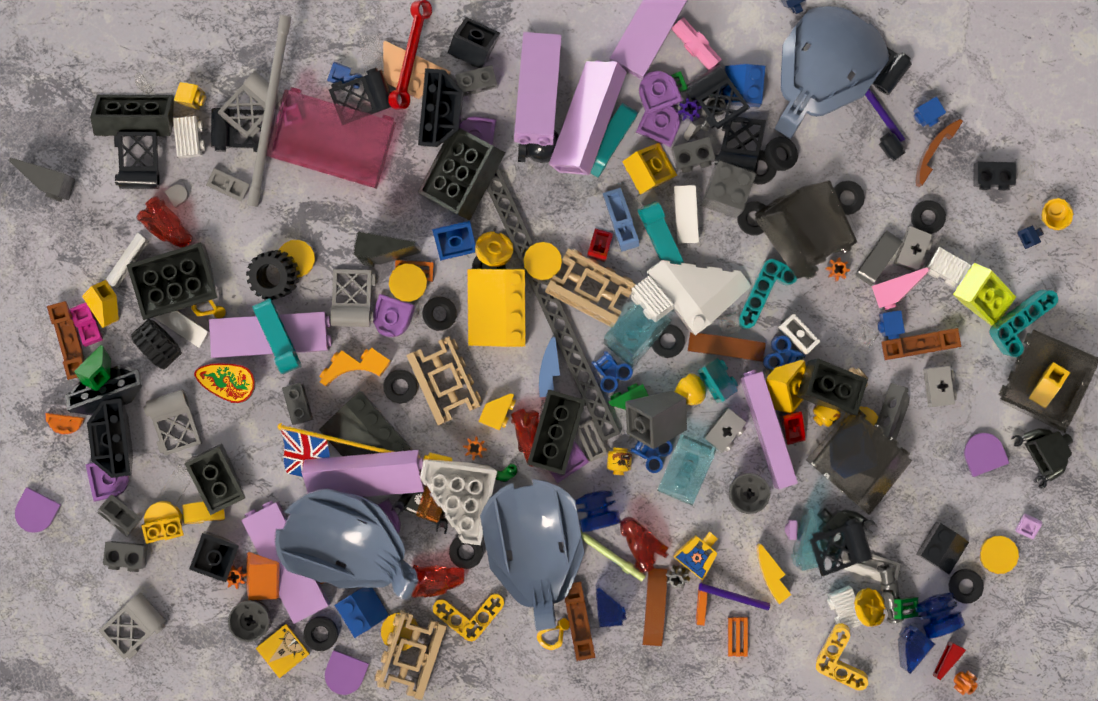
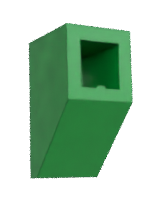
[74,345,111,391]
[608,383,649,410]

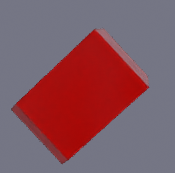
[587,228,613,262]
[779,412,806,445]

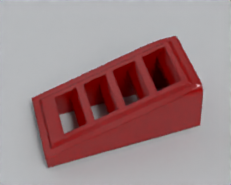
[933,641,966,680]

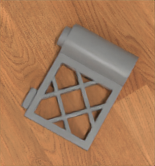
[218,71,285,138]
[330,269,376,327]
[144,389,202,456]
[98,592,166,660]

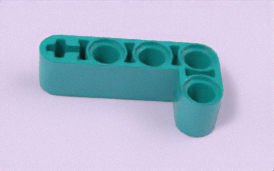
[590,103,639,178]
[638,201,684,265]
[737,259,798,329]
[990,290,1058,357]
[252,298,302,375]

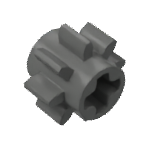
[666,564,690,589]

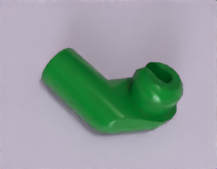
[495,464,518,482]

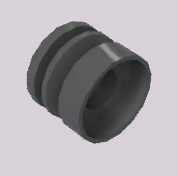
[728,473,771,514]
[228,600,272,642]

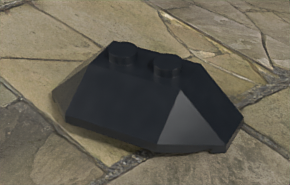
[418,68,463,147]
[65,365,142,415]
[87,398,133,478]

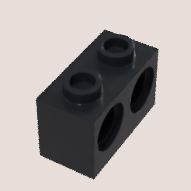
[973,161,1016,191]

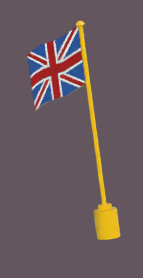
[277,423,452,477]

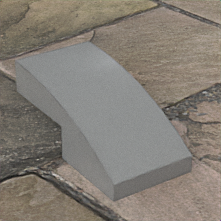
[206,168,250,202]

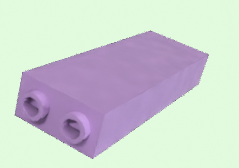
[609,0,688,80]
[514,32,562,146]
[549,60,627,175]
[209,312,332,358]
[740,370,798,489]
[302,450,425,497]
[241,501,330,624]

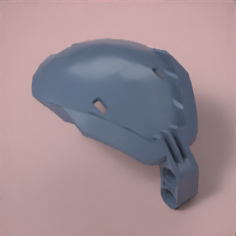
[774,6,889,139]
[480,479,584,631]
[275,489,418,599]

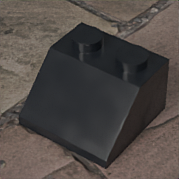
[447,17,500,68]
[916,522,969,575]
[189,531,239,583]

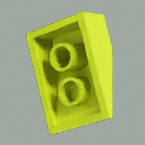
[953,263,1016,326]

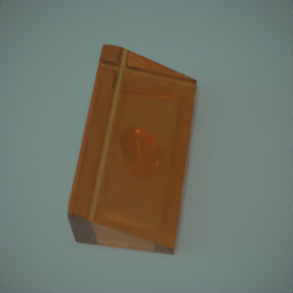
[416,485,442,523]

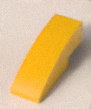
[756,543,791,604]

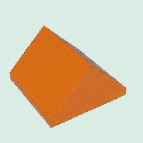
[246,552,280,600]

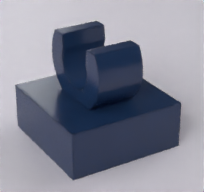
[781,0,805,14]
[1017,225,1044,249]

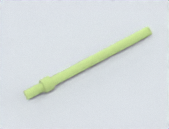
[580,529,646,582]

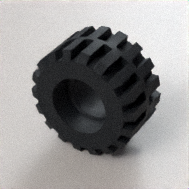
[246,250,300,300]
[131,319,182,370]

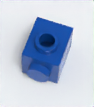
[913,96,946,127]
[878,310,905,340]

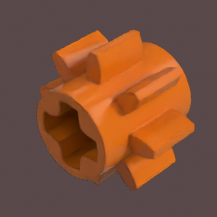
[825,257,850,282]
[463,436,487,460]
[227,565,247,589]
[953,670,978,695]

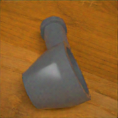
[699,98,726,132]

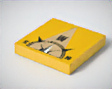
[256,623,310,678]

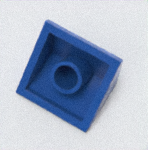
[432,221,476,261]

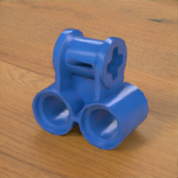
[763,336,806,371]
[592,351,633,393]
[630,441,673,473]

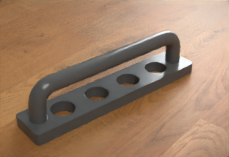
[860,383,910,479]

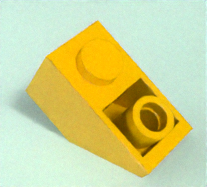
[174,82,206,110]
[82,280,119,328]
[1029,362,1070,408]
[478,393,516,430]

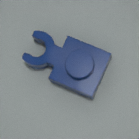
[327,62,363,89]

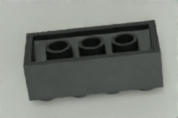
[90,95,174,137]
[527,389,586,475]

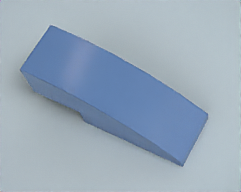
[603,188,639,252]
[539,337,560,398]

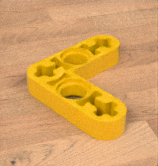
[433,593,504,642]
[816,623,868,690]

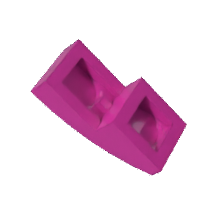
[70,303,103,347]

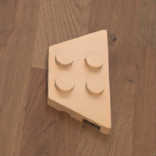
[383,40,451,100]

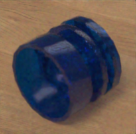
[575,490,621,532]
[915,592,966,639]

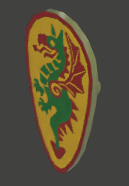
[194,363,256,403]

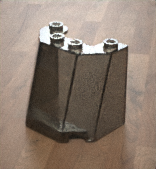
[755,180,857,279]
[998,329,1098,433]
[806,410,912,515]

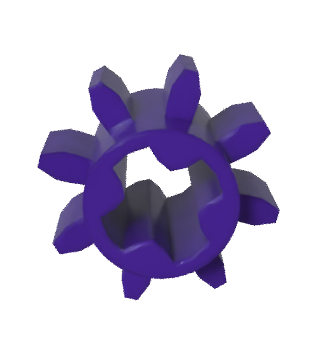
[678,98,702,122]

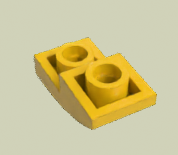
[182,502,225,524]
[141,517,184,544]

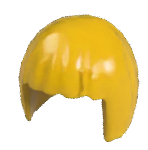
[1041,198,1074,230]
[674,373,706,406]

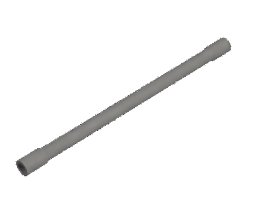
[247,15,292,207]

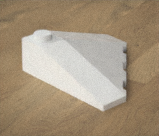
[647,260,751,335]
[420,459,497,545]

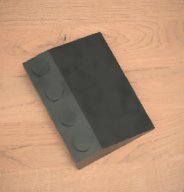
[418,128,506,221]
[353,231,421,267]
[127,242,218,320]
[319,391,412,456]

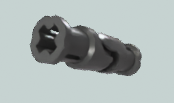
[877,563,904,624]

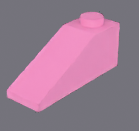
[872,267,931,310]

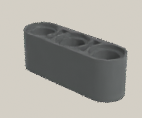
[855,230,903,286]

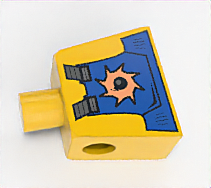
[673,532,718,580]

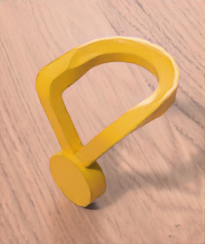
[191,300,226,319]
[537,618,570,650]

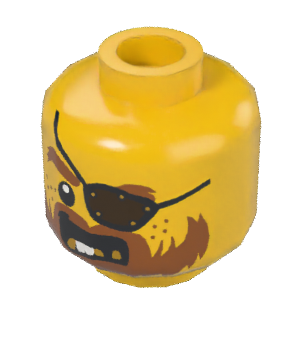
[813,405,841,427]
[607,447,632,475]

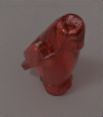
[136,196,193,248]
[511,408,539,467]
[620,517,669,572]
[411,565,465,598]

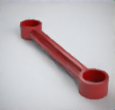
[388,0,432,110]

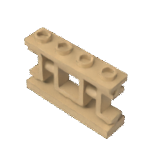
[545,249,636,328]
[406,336,482,425]
[374,610,447,700]

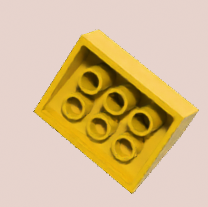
[467,269,526,347]

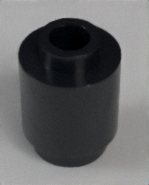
[878,132,906,162]

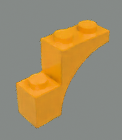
[319,347,392,387]

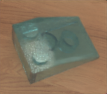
[603,304,672,367]
[657,434,716,506]
[791,507,825,571]

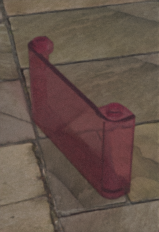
[266,87,397,189]

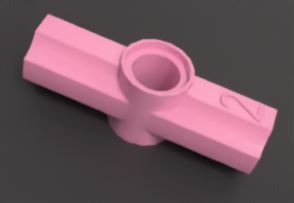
[671,17,722,71]

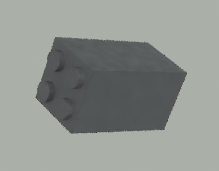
[700,161,756,218]

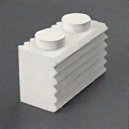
[173,116,205,159]
[925,247,972,288]
[631,275,674,323]
[778,314,820,355]
[827,586,862,632]

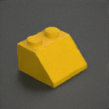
[622,143,677,195]
[766,360,806,414]

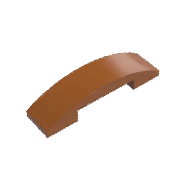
[916,119,963,187]
[47,301,85,380]
[881,328,962,360]
[687,332,766,362]
[642,568,667,646]
[565,581,596,662]

